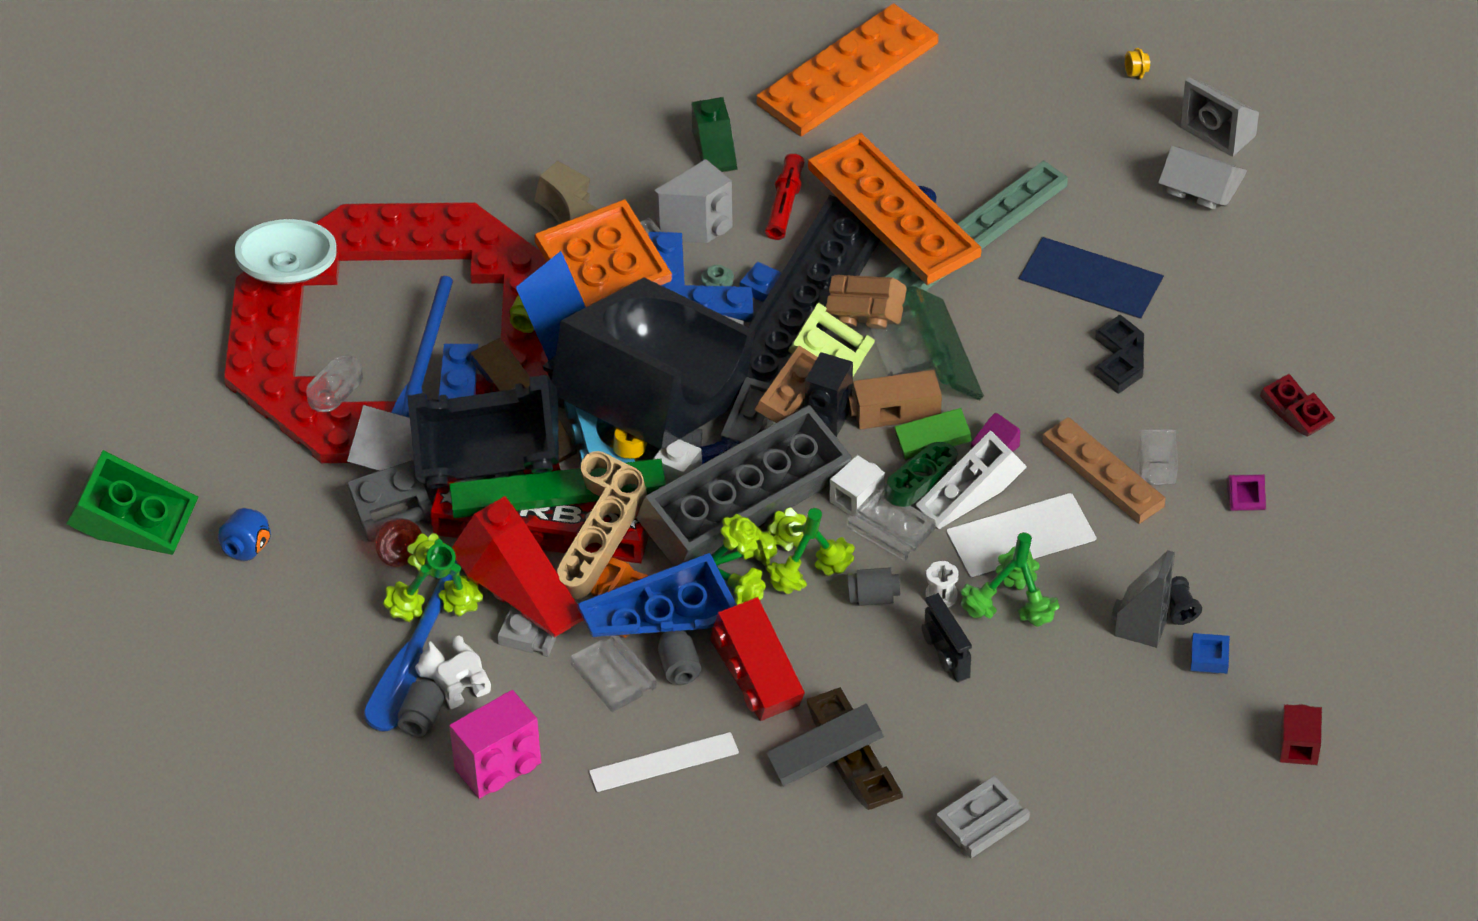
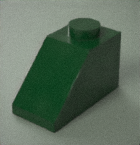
[691,97,737,172]

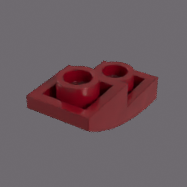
[1260,374,1335,437]

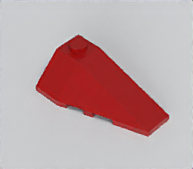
[452,496,584,638]

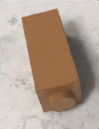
[849,370,942,430]

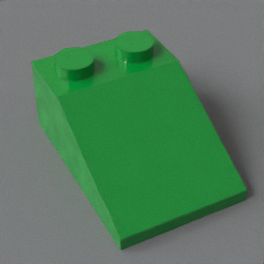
[66,450,199,555]

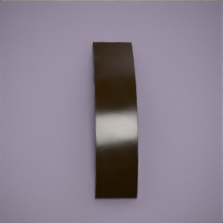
[807,687,903,810]

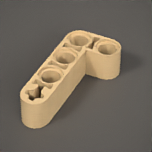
[557,451,647,599]

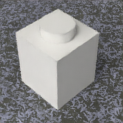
[654,439,702,484]
[830,455,885,520]

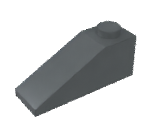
[1111,550,1175,648]

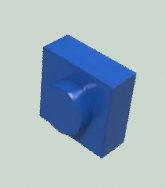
[739,261,782,302]
[1191,633,1230,674]

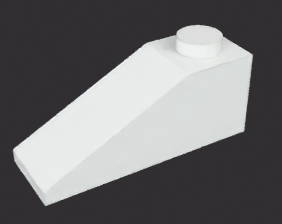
[916,430,1027,529]

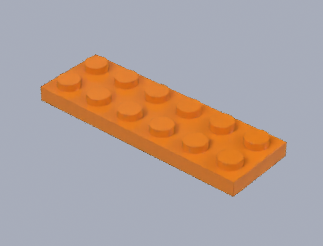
[756,3,938,137]
[808,133,981,285]

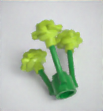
[383,533,483,622]

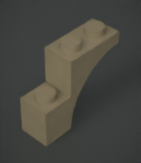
[534,161,598,224]

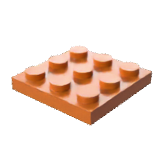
[535,199,672,307]

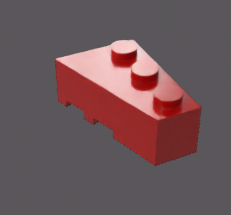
[710,597,805,721]

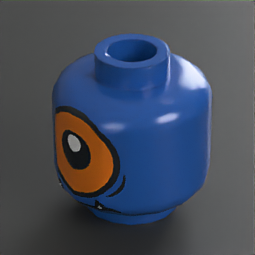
[218,508,271,561]

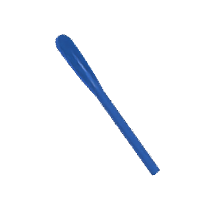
[391,276,453,418]
[364,561,457,731]

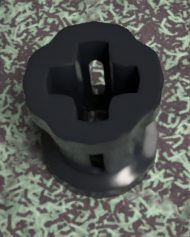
[1169,576,1202,625]

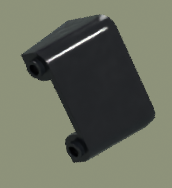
[407,375,559,489]

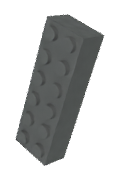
[636,405,852,566]

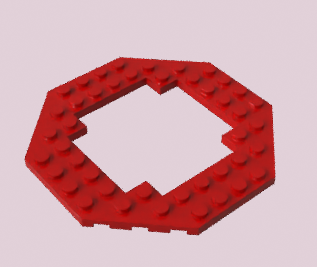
[224,202,549,463]

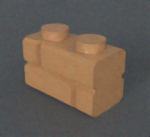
[826,275,907,330]

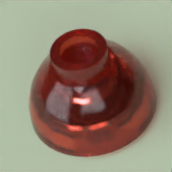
[374,518,422,567]

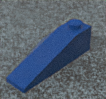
[577,553,737,637]

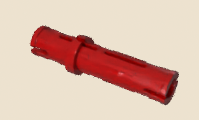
[765,153,805,240]

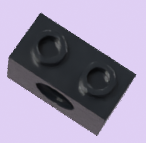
[805,352,853,437]

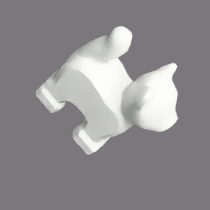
[415,635,491,710]

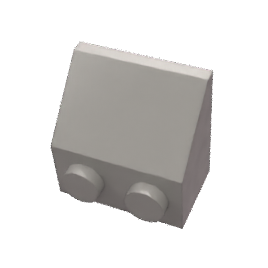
[1181,77,1259,157]
[1159,145,1247,209]
[654,159,733,243]

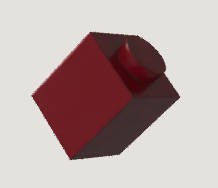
[1280,704,1322,765]

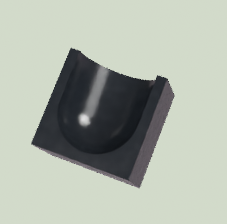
[552,277,755,449]

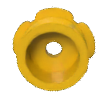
[1124,48,1150,79]

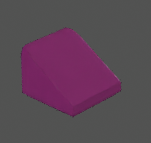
[970,413,1020,452]
[1227,474,1266,511]

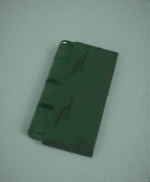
[905,286,984,401]

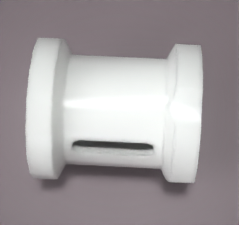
[926,561,958,607]

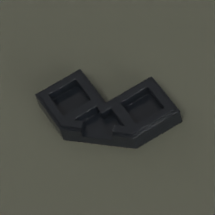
[1094,314,1144,394]

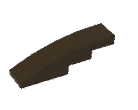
[470,338,577,463]

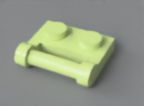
[788,302,875,377]

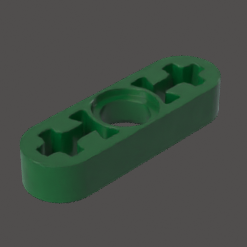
[884,442,958,507]

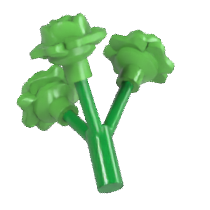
[960,532,1060,627]

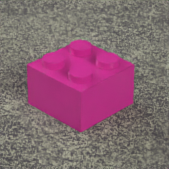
[449,689,541,799]

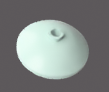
[235,219,337,284]

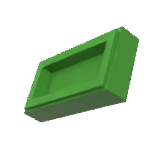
[894,408,972,460]

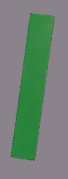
[449,459,666,518]

